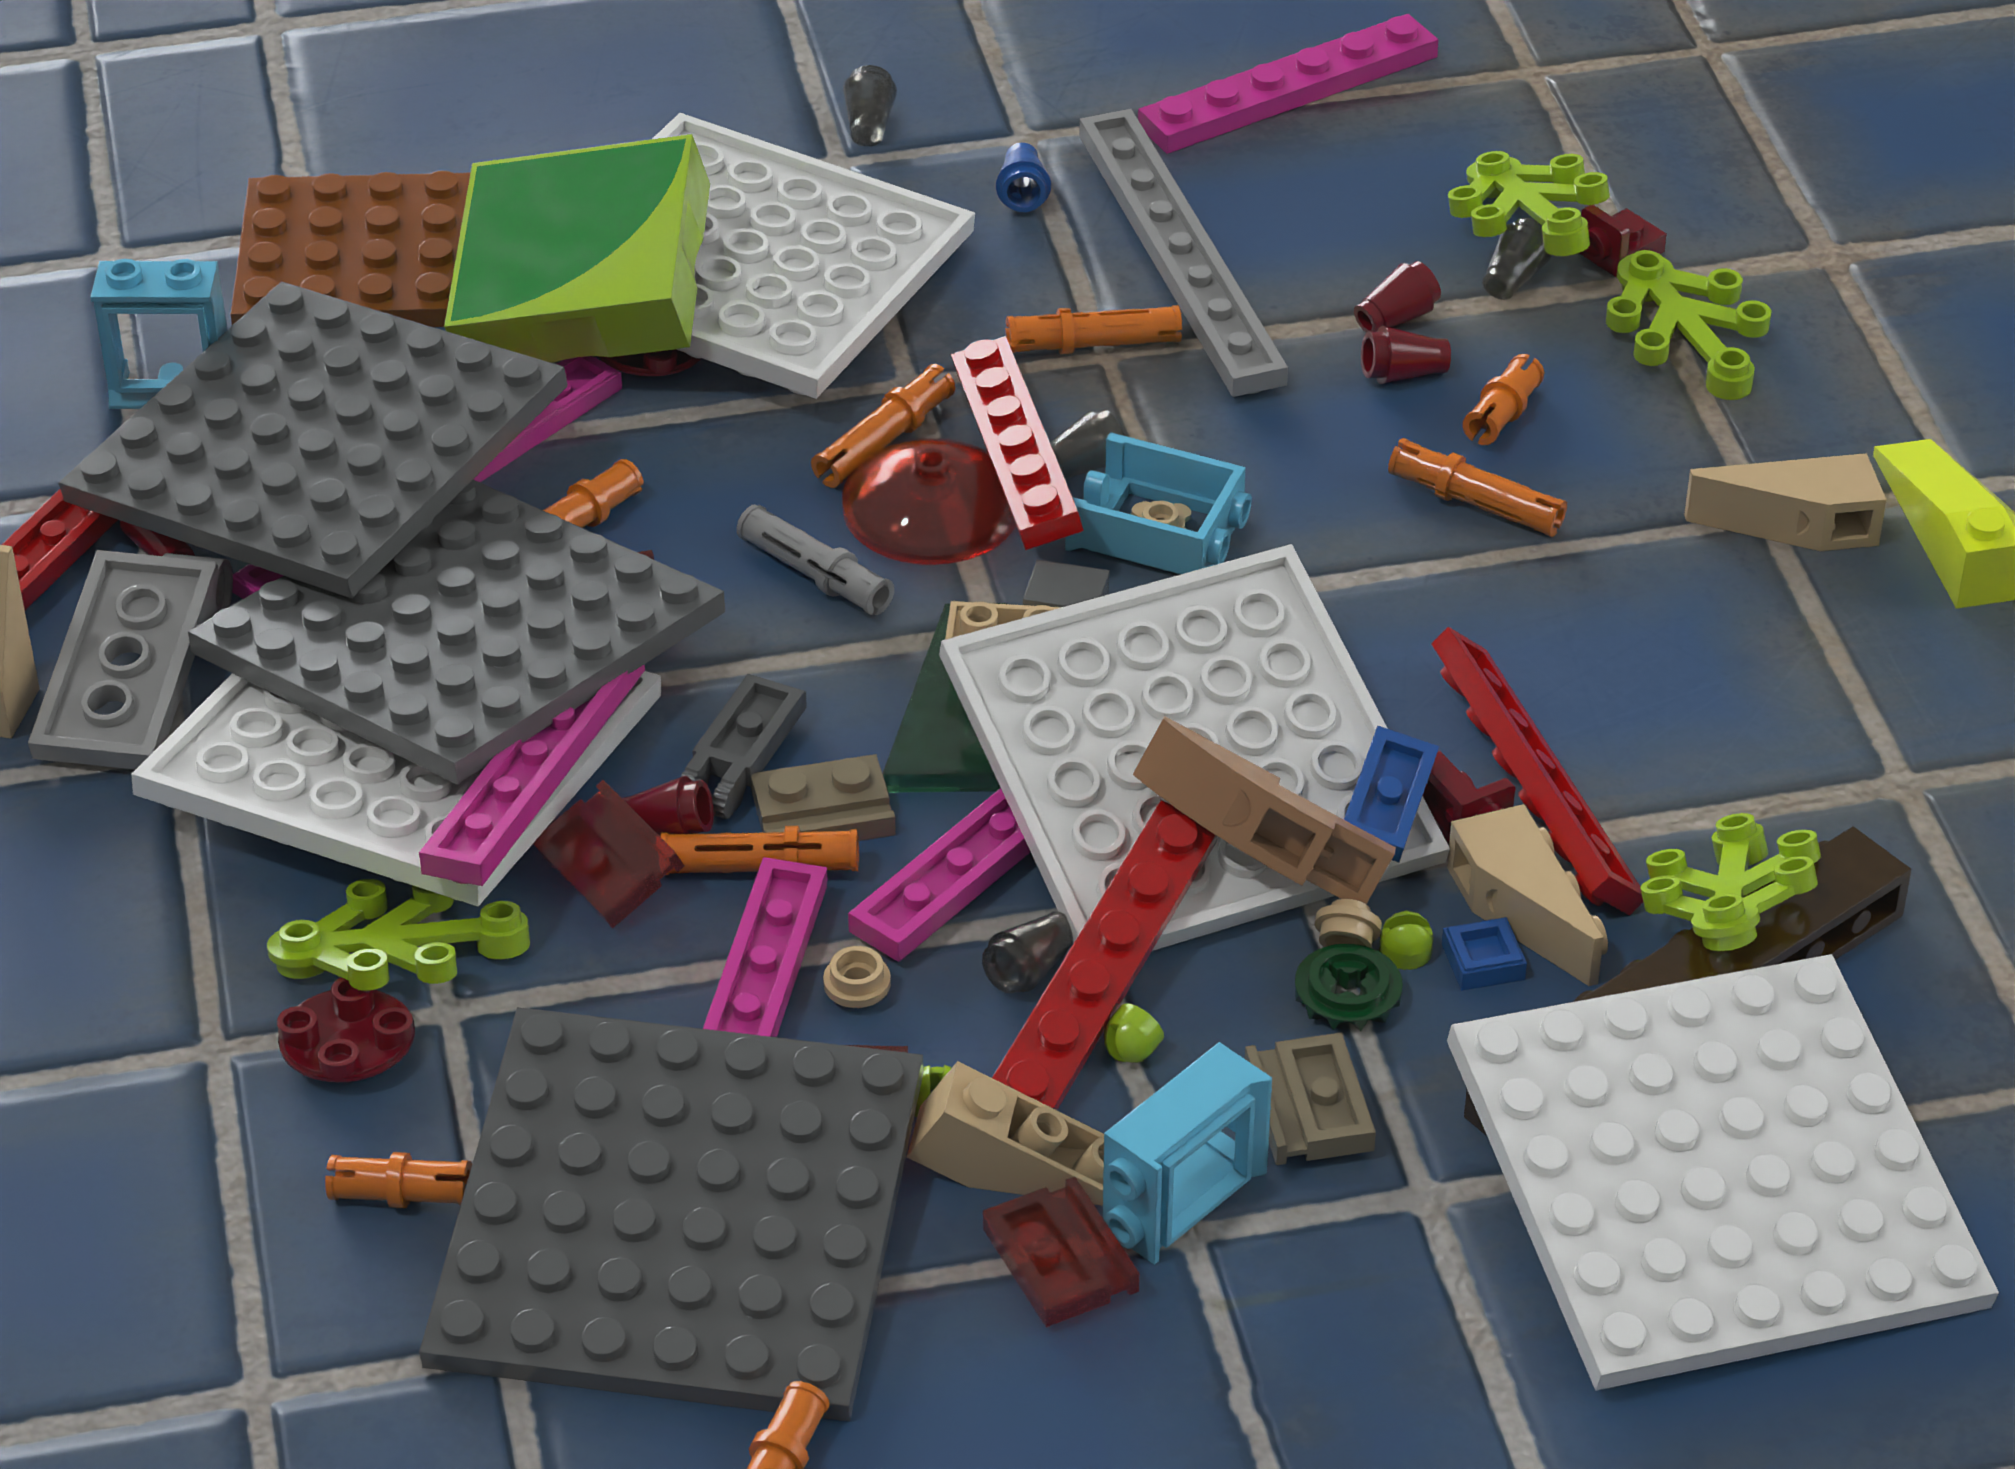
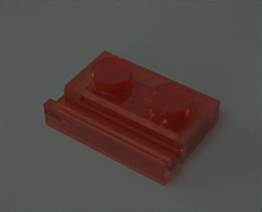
[533,780,685,929]
[983,1176,1140,1327]

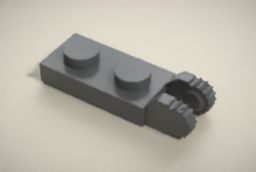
[681,674,807,820]

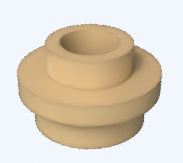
[1315,899,1382,948]
[823,946,891,1008]

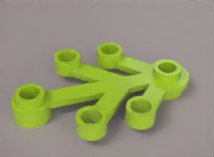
[1448,151,1610,256]
[1605,250,1772,400]
[1640,813,1821,951]
[267,879,530,991]

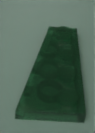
[882,603,1007,793]

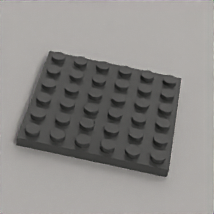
[59,281,568,598]
[188,480,725,785]
[419,1007,924,1422]

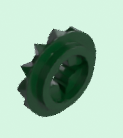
[1295,944,1403,1032]

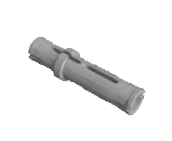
[737,504,894,615]

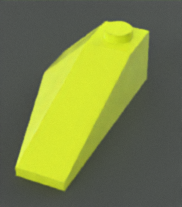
[1873,439,2015,609]

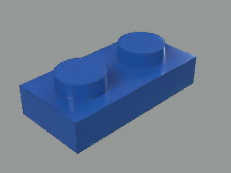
[1344,725,1439,863]

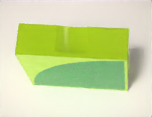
[444,134,710,363]

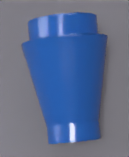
[996,142,1051,212]

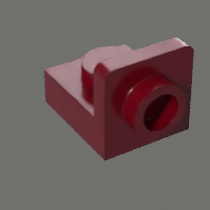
[1579,205,1667,278]
[1423,751,1516,844]

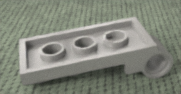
[28,550,233,770]

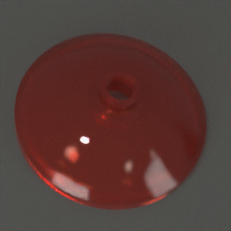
[842,438,1016,565]

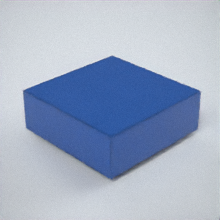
[1442,917,1527,991]

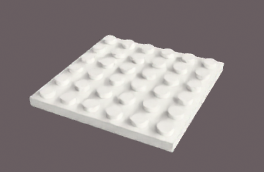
[652,113,975,399]
[939,544,1450,951]
[131,671,661,906]
[1447,954,1999,1391]

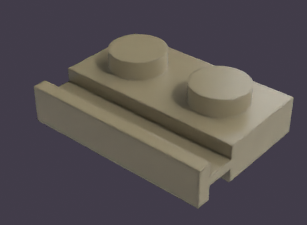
[751,754,896,841]
[1245,1032,1376,1165]

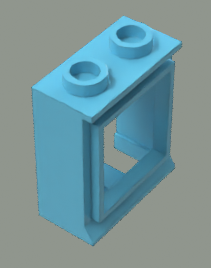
[90,259,227,409]
[1065,432,1252,574]
[1102,1042,1272,1265]

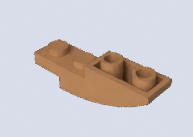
[1133,716,1396,904]

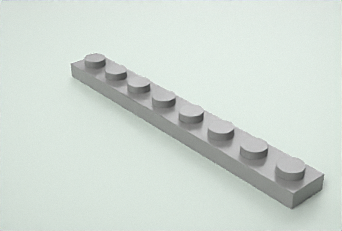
[1079,109,1288,397]

